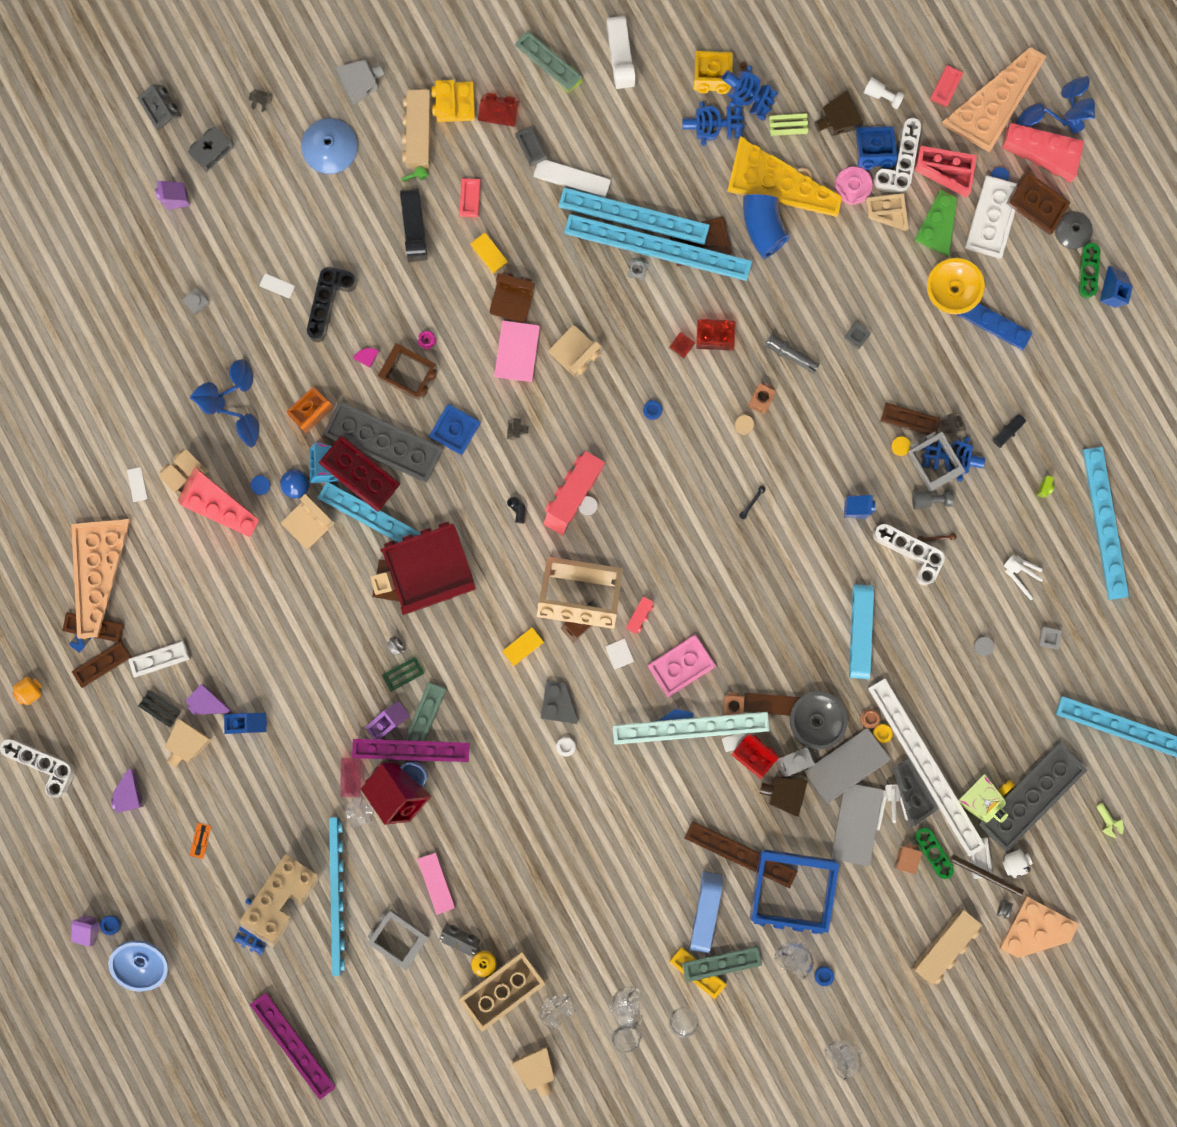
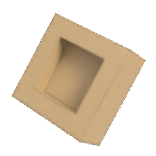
[370,571,395,595]

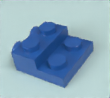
[855,126,897,170]

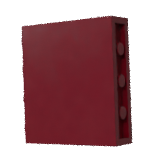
[380,521,477,615]

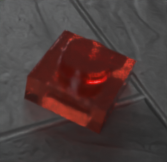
[669,332,695,359]

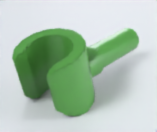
[401,167,429,182]

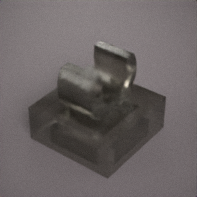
[249,89,273,112]
[941,412,966,433]
[507,418,529,440]

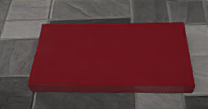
[318,435,400,512]

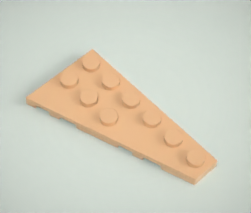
[941,47,1047,152]
[71,519,131,639]

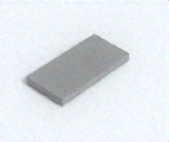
[804,728,890,804]
[831,784,883,867]

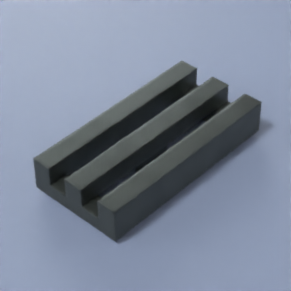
[138,690,181,728]

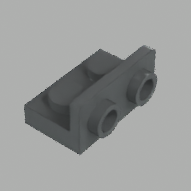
[137,84,181,129]

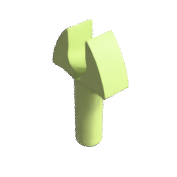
[1096,803,1124,838]

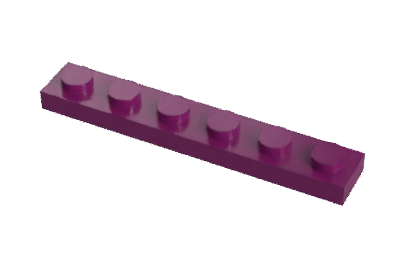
[352,739,470,762]
[250,992,336,1100]

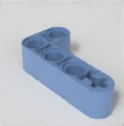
[690,871,723,953]

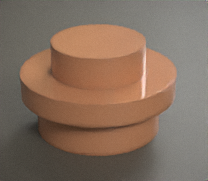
[860,709,880,728]

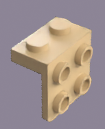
[549,326,601,377]

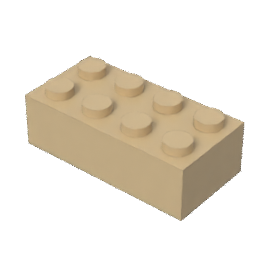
[459,950,546,1032]

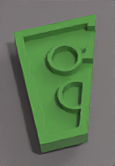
[914,189,957,257]

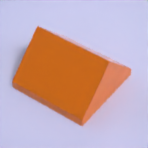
[286,387,334,434]

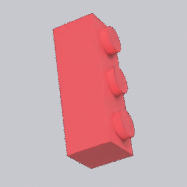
[626,597,654,634]

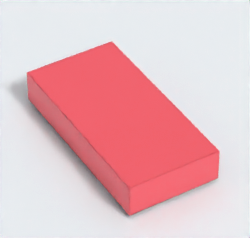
[930,65,963,107]
[459,178,481,218]

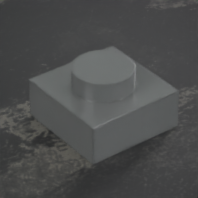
[844,322,871,350]

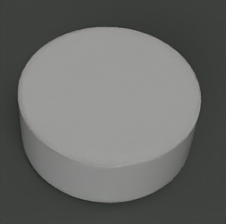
[974,637,994,656]

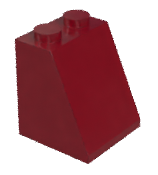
[361,762,432,825]

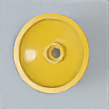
[927,258,985,314]

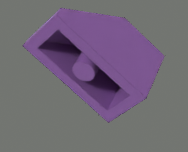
[185,684,232,715]
[365,701,410,740]
[111,769,143,813]

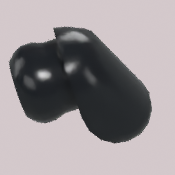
[507,497,526,524]

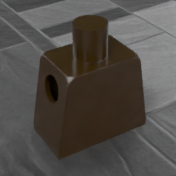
[814,91,863,136]
[759,778,807,817]

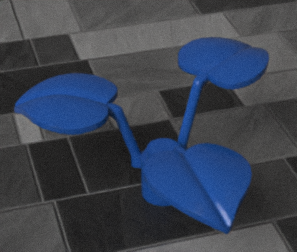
[1016,76,1095,134]
[189,359,259,448]

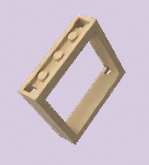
[537,557,623,629]

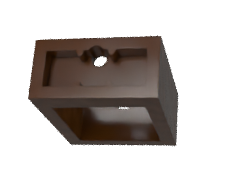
[378,343,438,400]

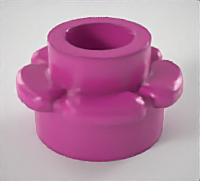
[418,331,436,349]

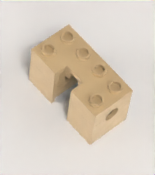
[240,854,318,948]

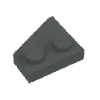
[541,680,578,724]

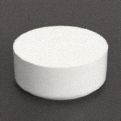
[578,496,597,516]
[556,737,576,756]

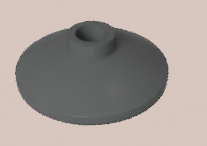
[1055,212,1093,249]

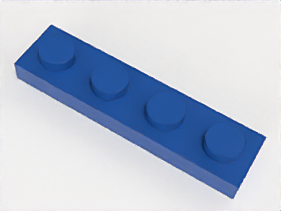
[956,303,1033,351]

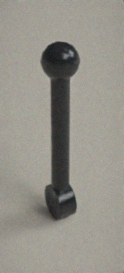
[739,486,766,520]

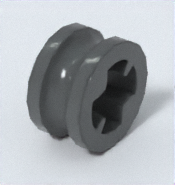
[997,900,1013,919]

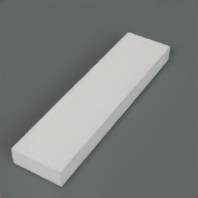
[534,160,611,198]

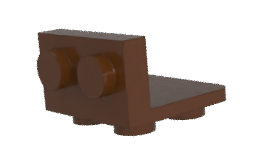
[489,272,535,323]

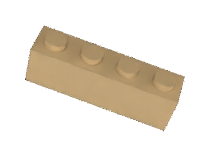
[402,90,431,169]
[911,909,982,986]

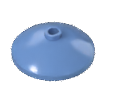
[301,118,358,174]
[109,940,168,991]

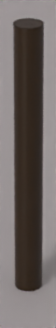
[950,854,1024,897]

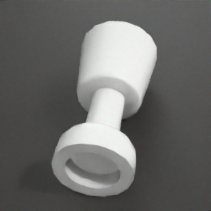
[863,77,905,109]

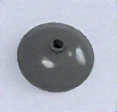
[790,691,847,750]

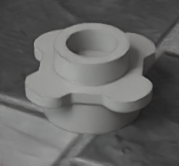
[627,260,648,280]
[387,636,405,655]

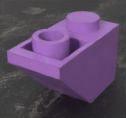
[155,181,190,210]
[71,915,101,947]

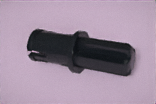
[992,415,1026,448]

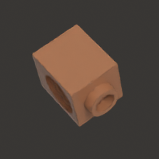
[748,383,776,415]
[723,692,744,716]
[894,843,922,875]

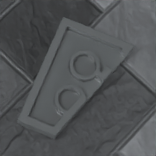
[893,758,939,828]

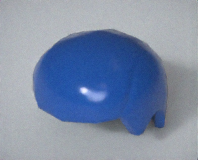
[280,469,309,499]

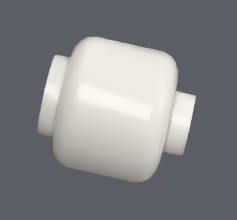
[1002,849,1033,878]

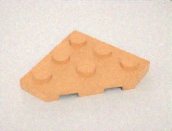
[999,896,1079,958]

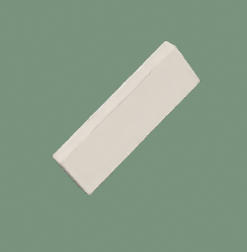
[128,641,190,678]

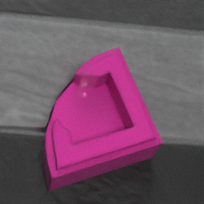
[353,348,379,368]

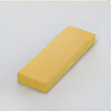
[669,946,727,1000]

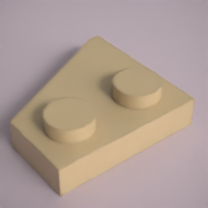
[865,193,909,231]

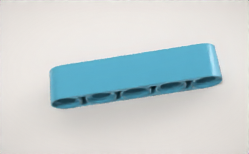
[849,584,874,679]

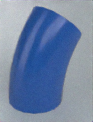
[743,194,790,259]

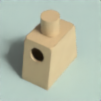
[165,719,212,768]
[512,1045,554,1097]

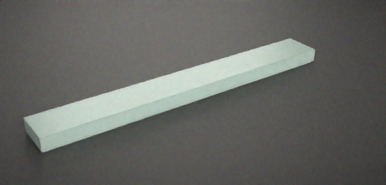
[612,712,769,745]

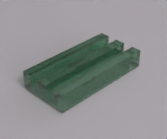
[382,657,425,692]

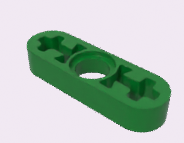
[1078,243,1100,299]
[914,828,954,879]

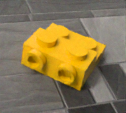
[694,51,733,94]
[432,80,475,122]

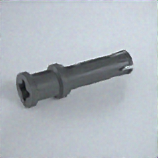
[764,332,820,374]

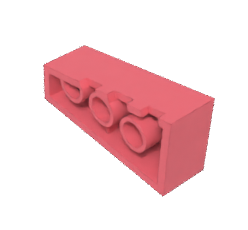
[1002,123,1084,183]
[543,451,605,536]
[177,467,259,537]

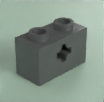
[187,126,234,173]

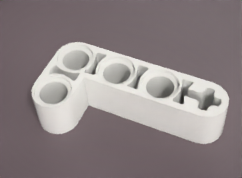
[606,16,635,89]
[873,118,921,194]
[873,524,945,586]
[0,739,75,798]

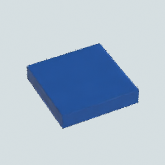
[429,404,481,456]

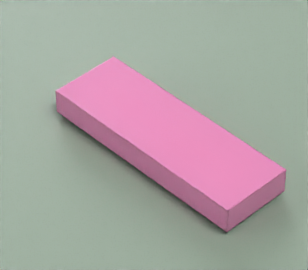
[417,853,455,915]

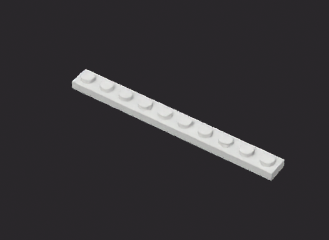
[868,679,986,856]

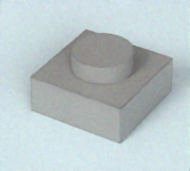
[182,288,210,315]
[1038,627,1062,650]

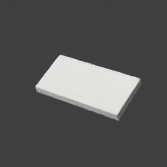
[965,175,1017,259]

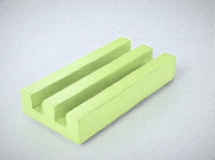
[769,114,808,136]

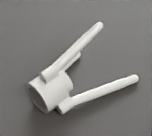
[1004,554,1043,600]
[876,785,908,830]

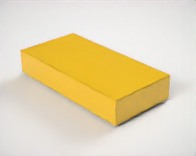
[470,233,508,274]
[502,628,544,666]

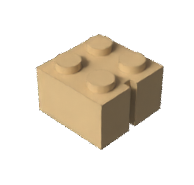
[158,449,209,496]

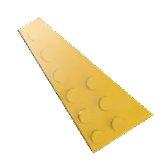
[727,136,842,217]

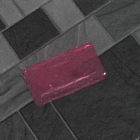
[341,758,361,797]

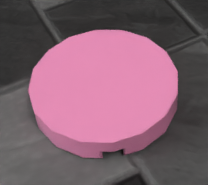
[835,166,873,204]

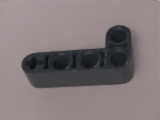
[400,188,428,262]
[307,267,357,343]

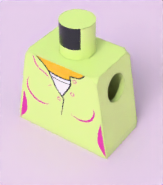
[958,775,1008,823]

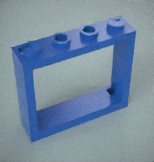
[749,849,839,934]

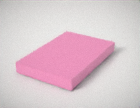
[494,321,540,382]
[647,634,716,698]

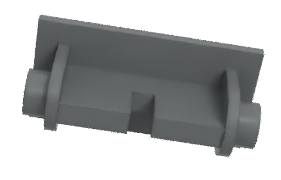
[439,923,481,956]

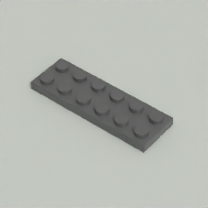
[323,401,443,483]
[978,742,1087,852]

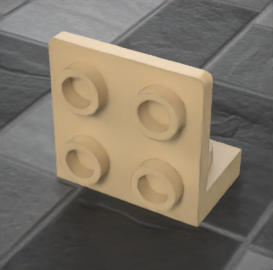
[281,494,335,550]

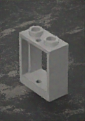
[907,431,965,492]
[367,909,429,970]

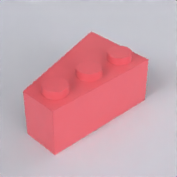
[914,146,977,198]

